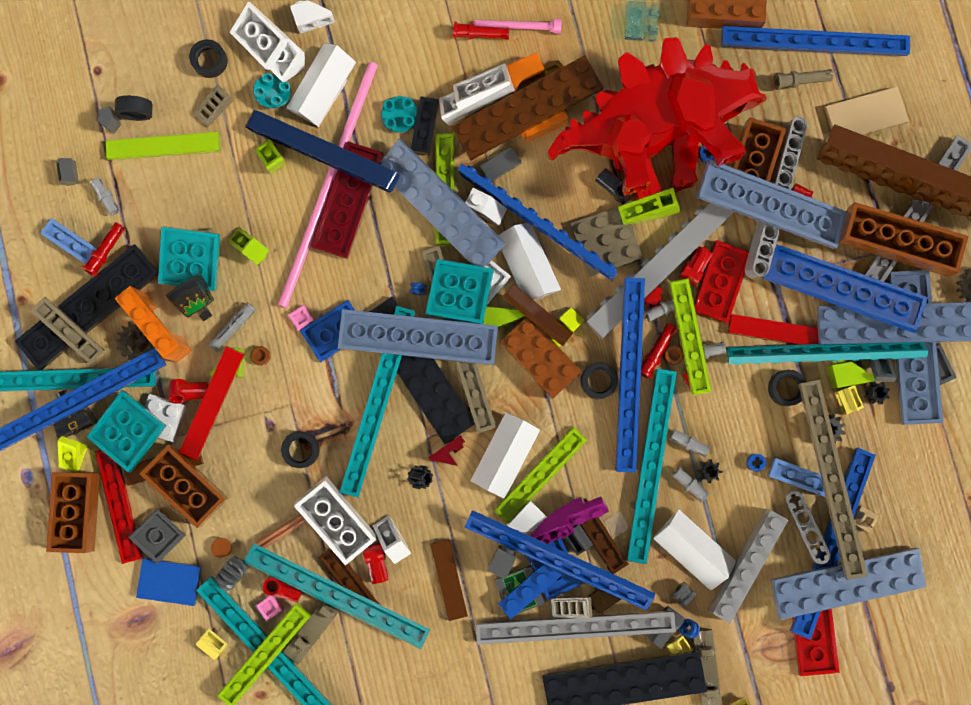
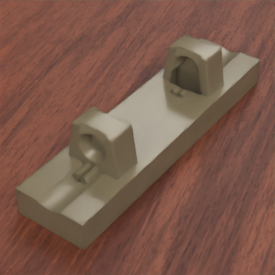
[30,296,105,364]
[283,601,340,664]
[692,629,722,705]

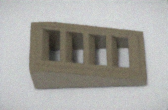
[194,84,234,127]
[551,596,593,618]

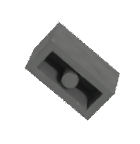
[488,545,516,580]

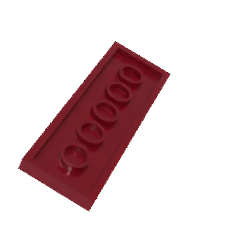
[311,141,384,260]

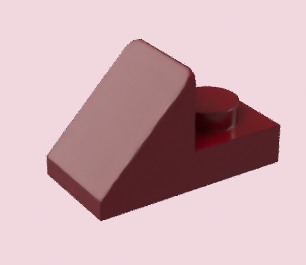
[429,435,465,466]

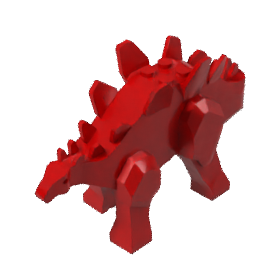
[547,37,767,201]

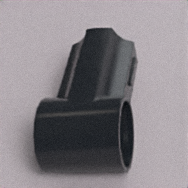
[595,168,630,203]

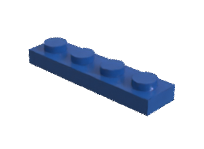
[498,564,564,619]

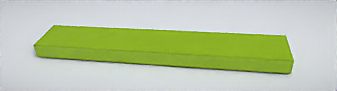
[106,132,220,160]
[435,133,455,245]
[669,278,712,396]
[494,427,587,524]
[217,603,312,705]

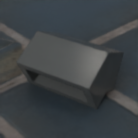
[97,106,121,134]
[56,158,79,186]
[565,525,593,555]

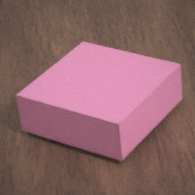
[288,305,315,331]
[255,595,283,622]

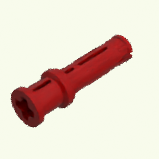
[453,21,509,40]
[81,222,125,277]
[641,323,677,379]

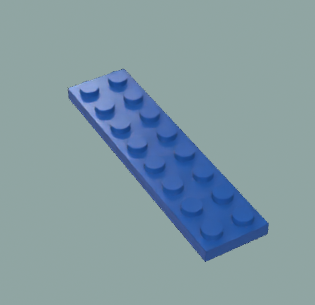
[763,244,928,333]

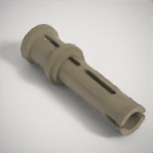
[774,69,833,90]

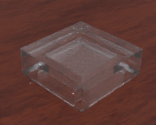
[603,511,630,538]

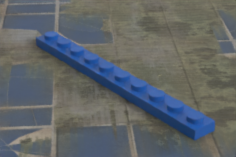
[721,26,910,56]
[458,164,618,281]
[615,277,645,472]
[0,348,166,452]
[790,447,876,640]
[464,510,655,610]

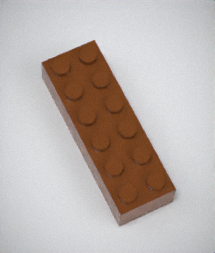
[839,202,969,277]

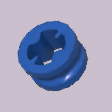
[698,146,714,163]
[409,283,427,296]
[746,454,766,471]
[679,619,700,639]

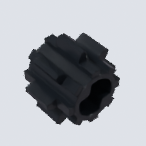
[864,381,890,405]
[697,459,723,483]
[407,465,433,490]

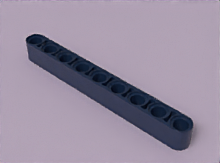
[245,110,400,193]

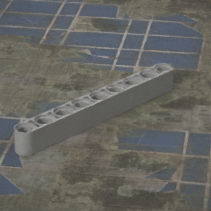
[745,117,807,279]

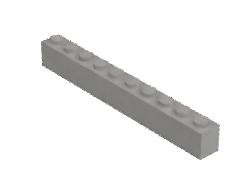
[585,202,734,340]

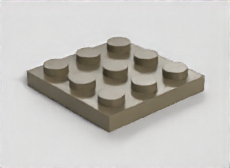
[570,207,643,277]

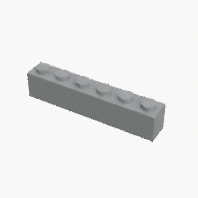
[708,509,788,624]

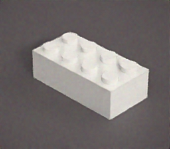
[294,476,376,565]

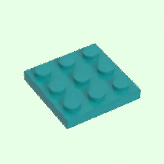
[158,226,221,291]
[425,259,494,324]
[87,390,167,472]

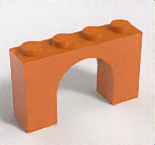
[502,52,568,142]
[115,286,192,362]

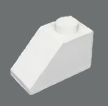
[290,0,335,34]
[466,188,507,226]
[506,501,547,532]
[373,515,411,564]

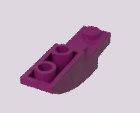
[531,496,609,544]

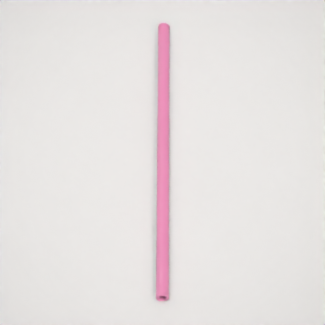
[278,62,378,308]

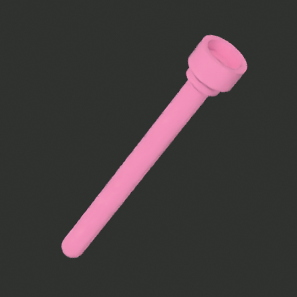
[473,18,562,34]

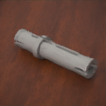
[208,302,256,352]

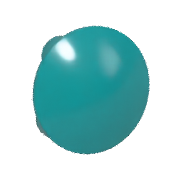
[253,73,291,108]
[381,96,418,133]

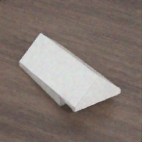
[230,2,305,82]
[286,43,356,128]
[439,64,515,125]
[498,223,561,301]
[471,412,540,499]
[653,509,736,590]

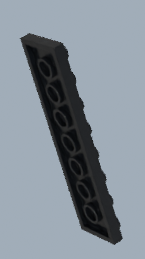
[15,244,159,371]
[369,297,475,445]
[542,650,707,705]

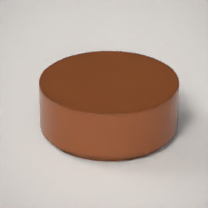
[664,345,684,365]
[250,346,271,366]
[211,538,232,558]

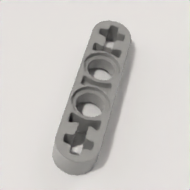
[786,491,830,565]

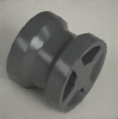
[671,582,696,607]

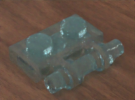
[624,1,660,42]

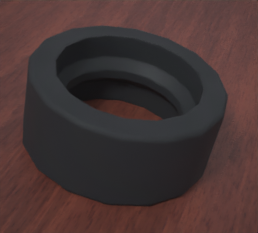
[189,39,228,78]
[115,95,153,121]
[581,362,618,399]
[768,369,807,407]
[281,431,320,468]

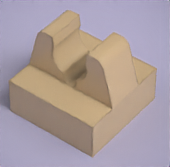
[854,506,879,533]

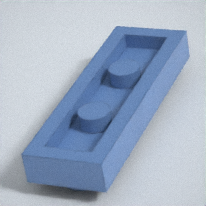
[40,218,97,264]
[768,458,825,497]

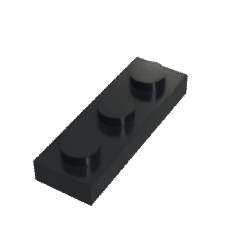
[411,96,439,155]

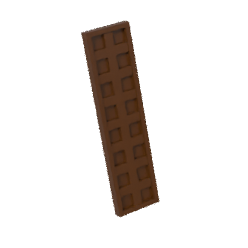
[452,55,604,161]

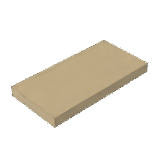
[824,87,909,135]

